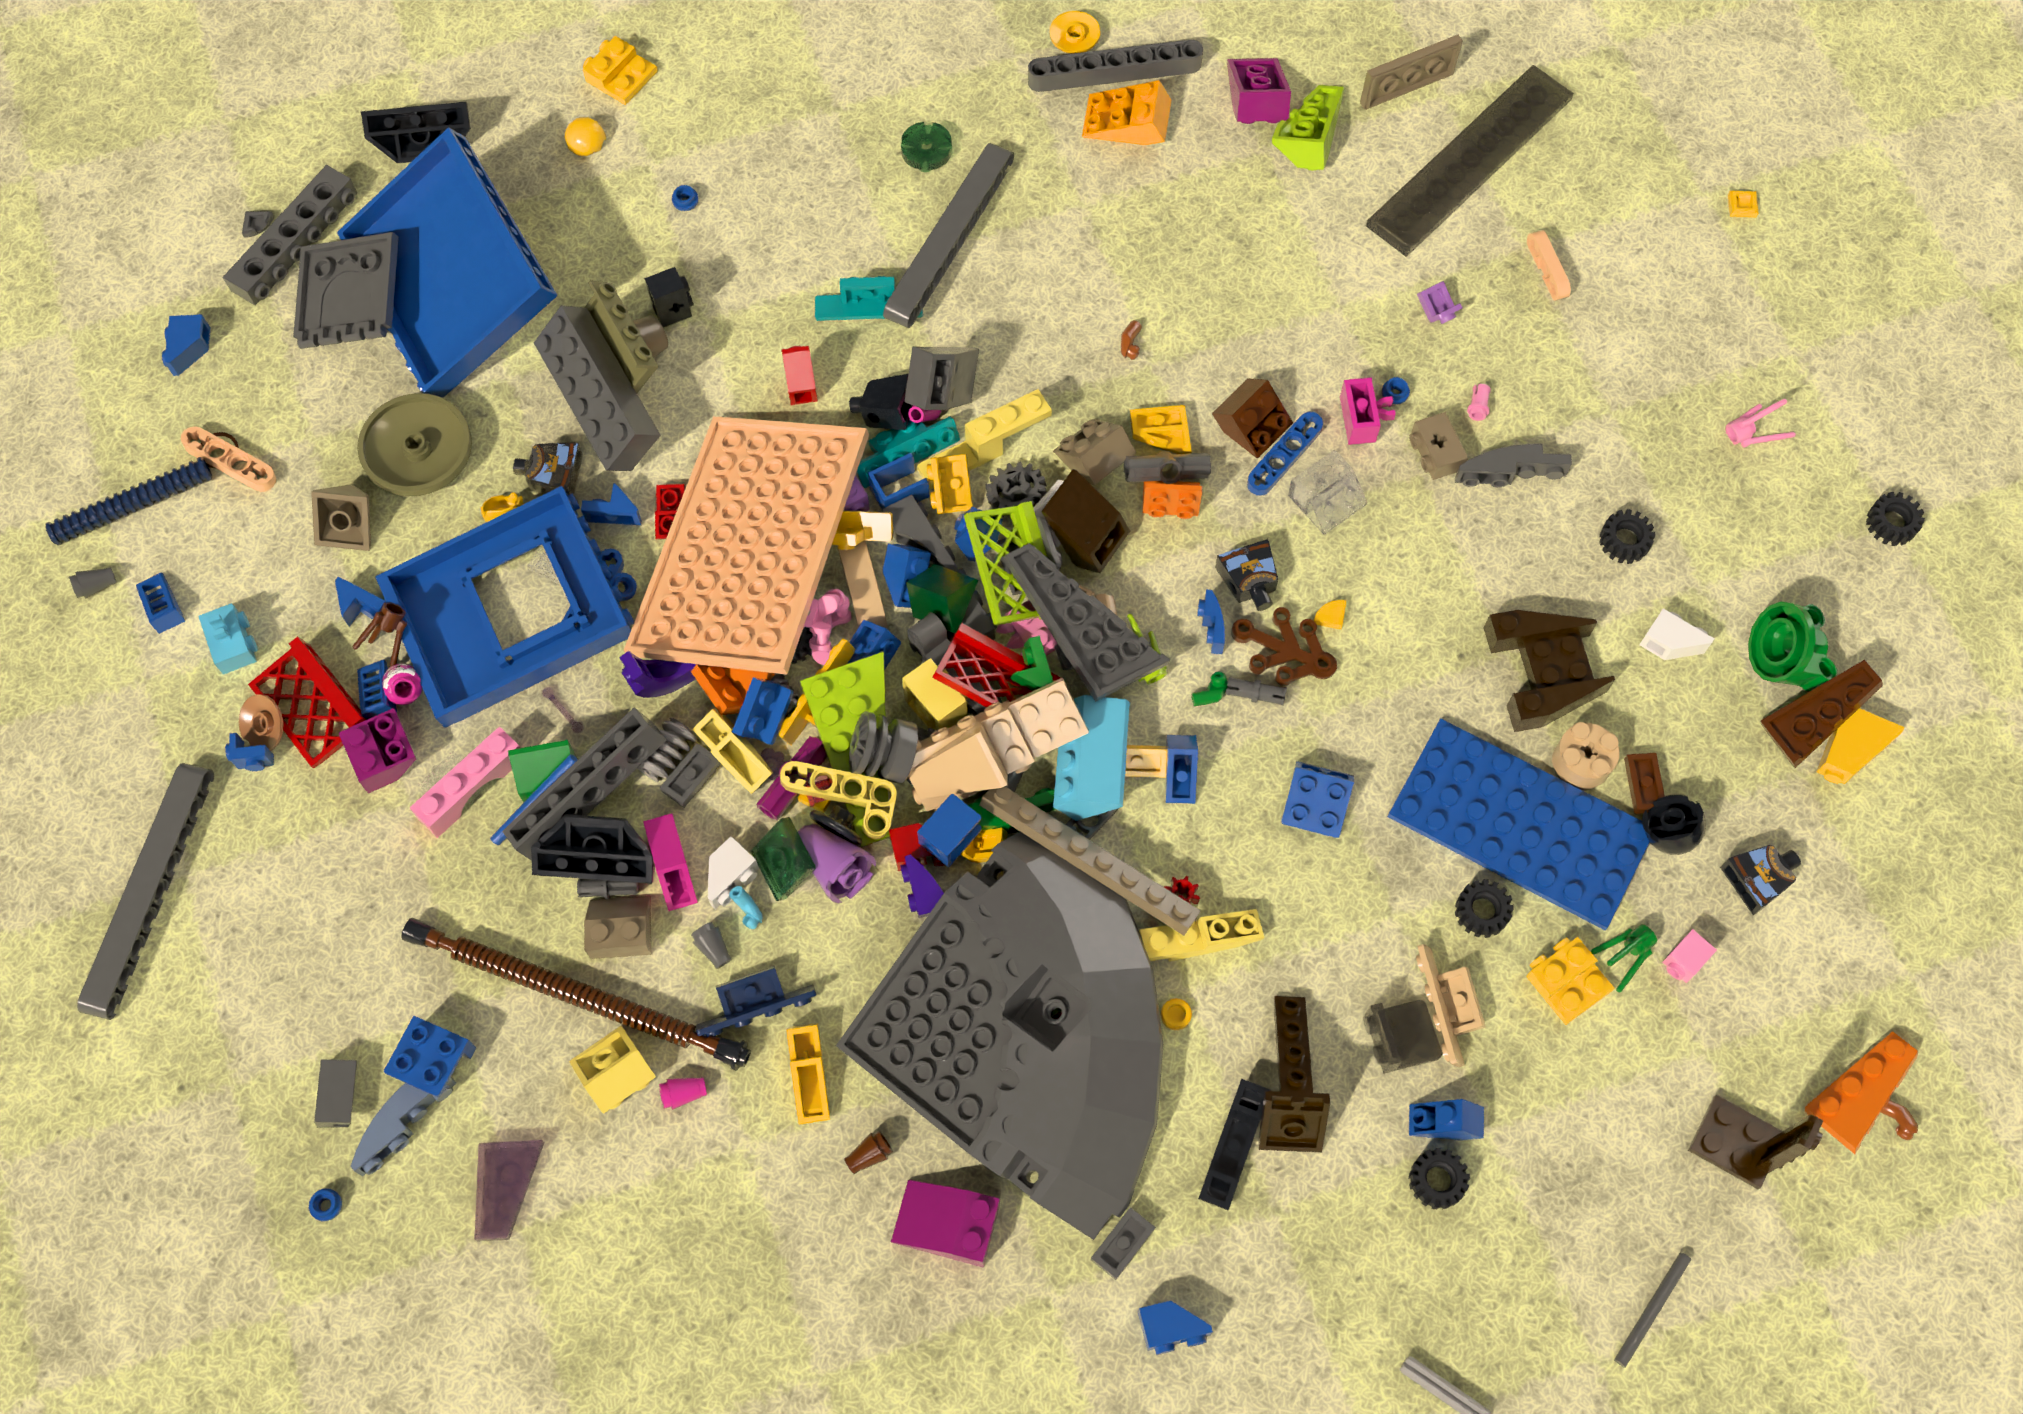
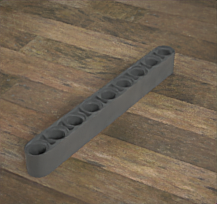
[883,143,1014,328]
[77,763,214,1020]

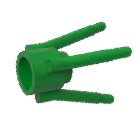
[1591,924,1657,993]

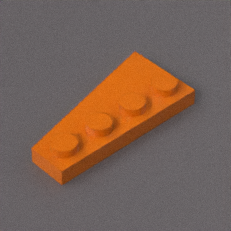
[1805,1031,1918,1154]

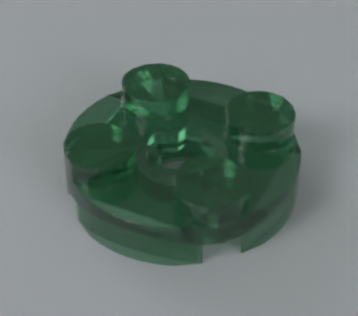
[901,122,953,172]

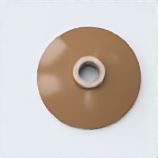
[239,694,283,751]

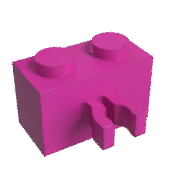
[1340,377,1396,445]

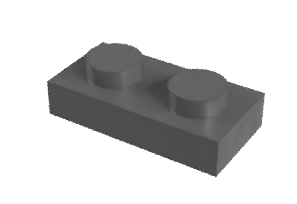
[660,743,721,808]
[1091,1207,1156,1280]

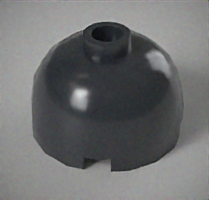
[1642,795,1706,855]

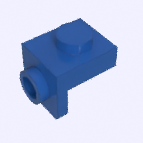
[225,733,274,771]

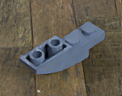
[350,1077,456,1176]

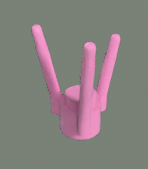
[1725,399,1796,448]

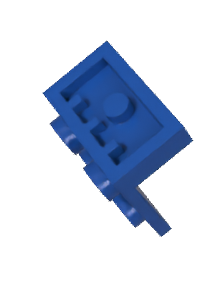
[1281,761,1354,838]
[384,1016,476,1097]

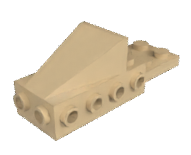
[906,678,1089,812]

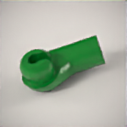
[1191,672,1228,707]

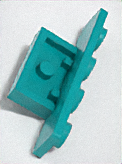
[815,276,923,321]
[857,416,960,488]

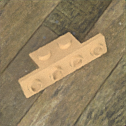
[1416,944,1486,1067]

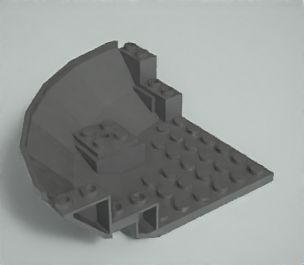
[836,832,1164,1240]

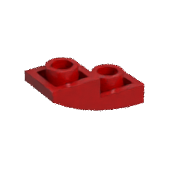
[655,484,686,540]

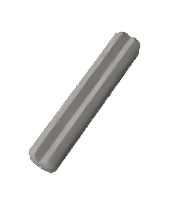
[1400,1356,1491,1414]

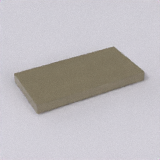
[1360,34,1463,110]

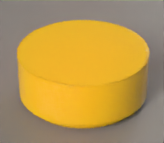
[1161,998,1192,1030]

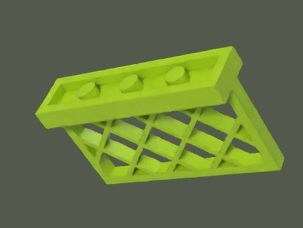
[964,501,1047,625]

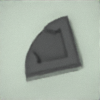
[242,211,274,238]

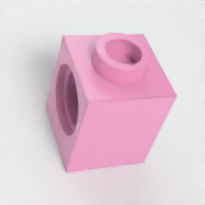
[1662,929,1717,983]

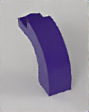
[619,651,696,698]

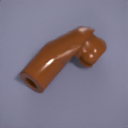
[1121,320,1142,360]
[1880,1100,1918,1140]

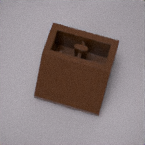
[1212,378,1293,458]

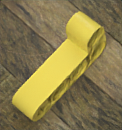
[780,761,897,839]

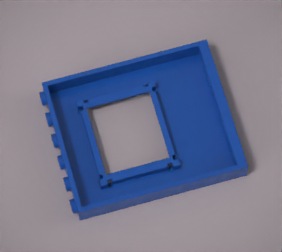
[375,486,634,728]

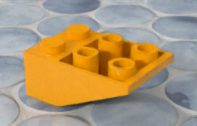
[1082,80,1172,145]

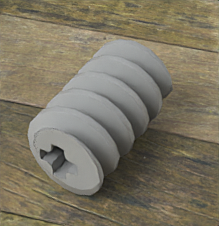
[637,717,697,782]

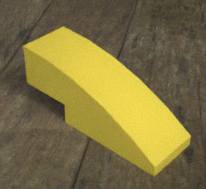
[692,708,773,794]

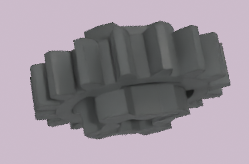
[986,462,1047,517]

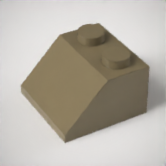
[584,896,651,959]

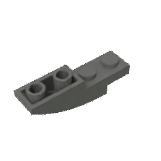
[1455,444,1572,488]

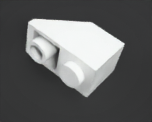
[1640,608,1715,660]
[708,836,759,910]

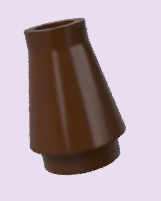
[844,1131,893,1174]

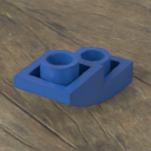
[1197,589,1225,655]

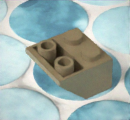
[1053,419,1136,485]

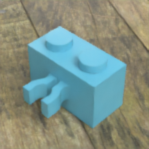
[198,603,258,675]

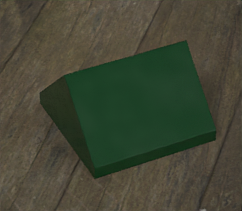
[906,564,979,634]

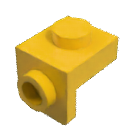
[961,828,1008,863]

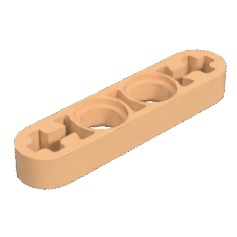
[181,427,276,492]

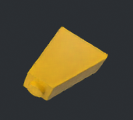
[1816,708,1904,784]

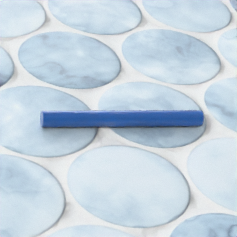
[490,754,578,846]

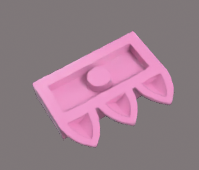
[996,600,1057,656]

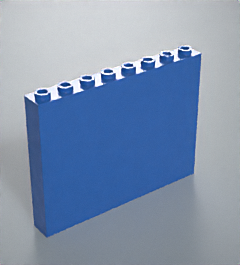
[337,127,558,398]

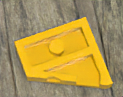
[1130,405,1192,454]

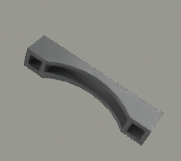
[882,495,997,640]

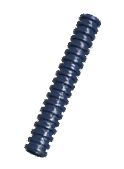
[45,457,212,546]

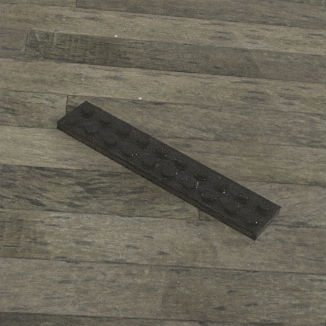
[1366,65,1574,257]

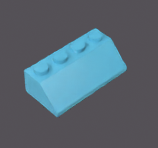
[1053,695,1130,821]

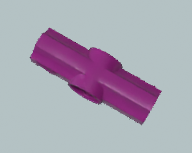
[756,736,827,821]

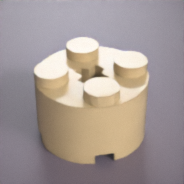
[1552,722,1619,790]

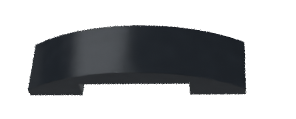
[1198,1079,1271,1211]

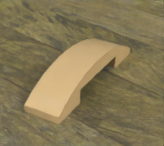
[837,540,888,628]

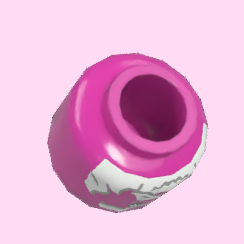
[382,663,422,705]

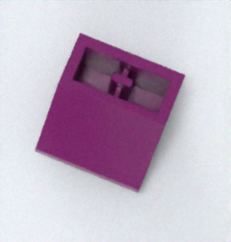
[339,708,416,794]

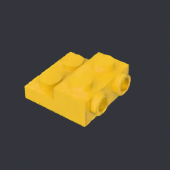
[583,36,658,105]
[1526,937,1615,1025]

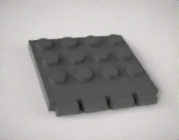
[293,232,399,349]

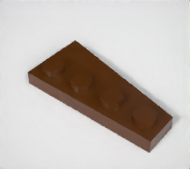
[1760,659,1883,768]

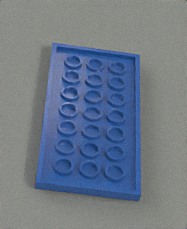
[1387,718,1650,931]

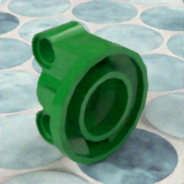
[1748,601,1838,692]

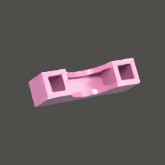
[410,727,520,838]

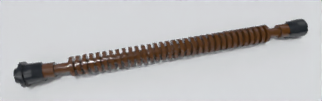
[401,917,751,1071]

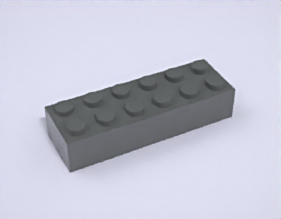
[534,305,661,471]

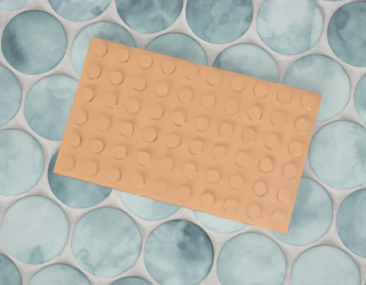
[624,416,869,674]

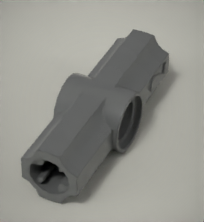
[1124,451,1211,484]

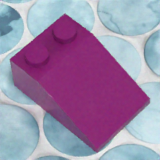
[1227,58,1291,124]
[891,1180,1000,1268]

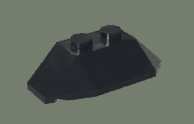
[361,102,471,163]
[531,814,653,884]

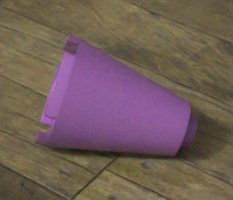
[795,824,876,903]

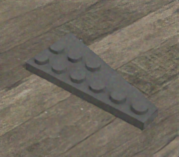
[1004,543,1170,702]

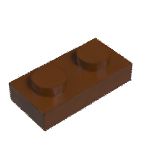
[1624,753,1665,814]

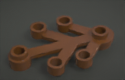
[1231,607,1337,686]

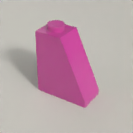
[643,813,698,912]

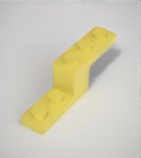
[917,389,1052,490]

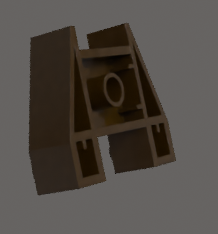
[1483,610,1615,732]

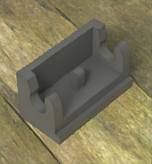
[314,1059,357,1128]

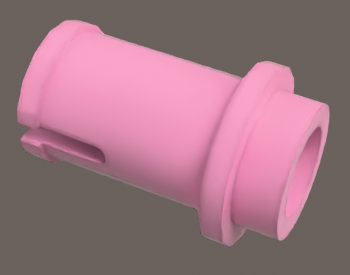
[1467,384,1491,421]

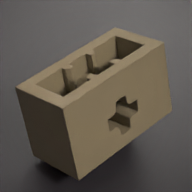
[1409,412,1468,480]

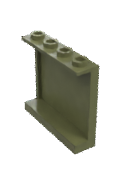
[585,280,659,393]

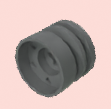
[849,711,918,784]

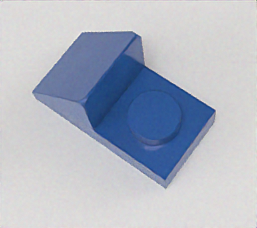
[581,483,642,526]
[335,577,386,627]

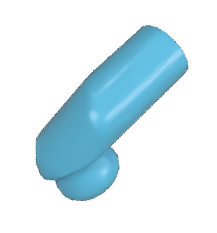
[729,886,763,929]

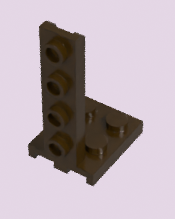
[1258,996,1330,1153]
[1688,1095,1823,1189]

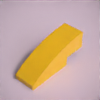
[786,1023,830,1125]

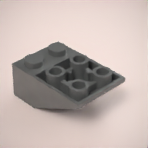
[905,346,979,410]

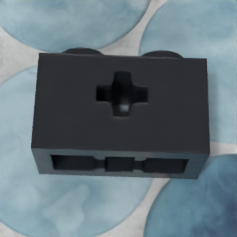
[644,267,694,328]

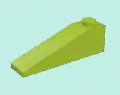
[1272,85,1344,171]

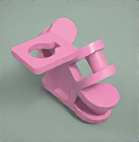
[804,589,852,665]

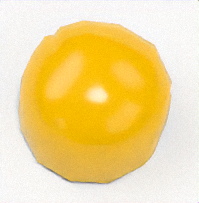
[565,117,606,156]
[480,492,524,522]

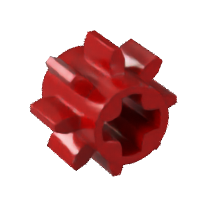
[1164,876,1200,904]

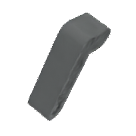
[908,612,1003,716]

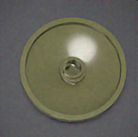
[357,393,472,496]

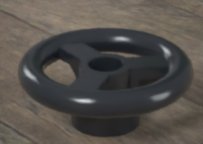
[810,805,862,846]

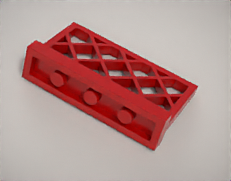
[932,623,1061,708]
[248,636,367,768]

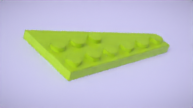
[800,652,890,848]

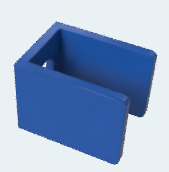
[868,453,930,509]
[917,794,982,868]

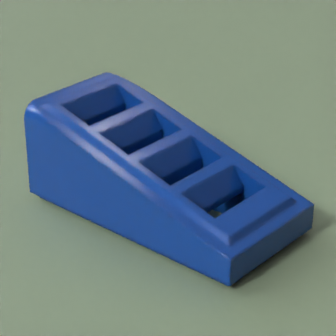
[136,572,185,634]
[357,659,397,720]

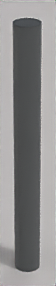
[1614,1252,1691,1368]

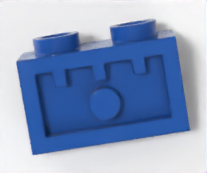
[847,620,901,670]
[732,677,794,745]

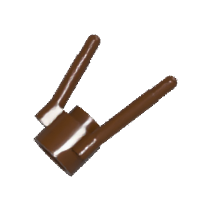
[353,602,407,667]

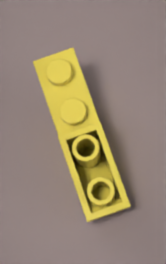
[1139,909,1265,962]

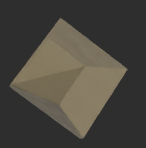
[311,484,371,551]

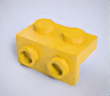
[927,454,973,514]

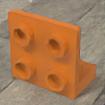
[1142,481,1202,519]
[691,664,775,715]

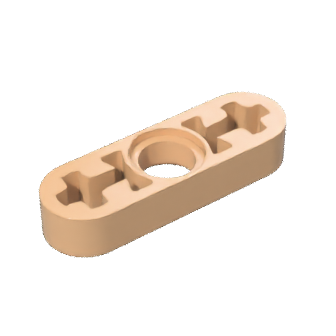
[1527,230,1571,301]

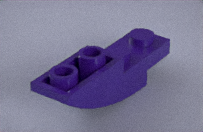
[900,855,944,918]

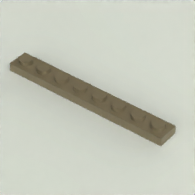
[980,786,1201,936]

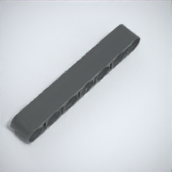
[1028,40,1203,92]

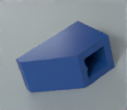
[162,314,211,376]
[883,543,931,608]
[1409,1099,1484,1140]
[1138,1301,1213,1355]

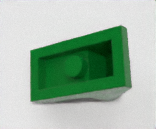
[1010,636,1053,691]

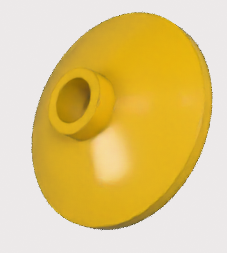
[1049,11,1100,54]

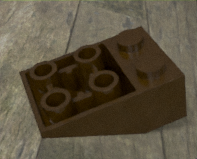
[1041,469,1130,573]

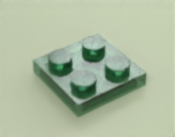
[751,817,816,901]

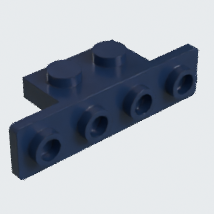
[696,966,817,1037]

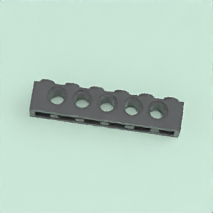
[222,165,357,306]
[502,707,667,861]

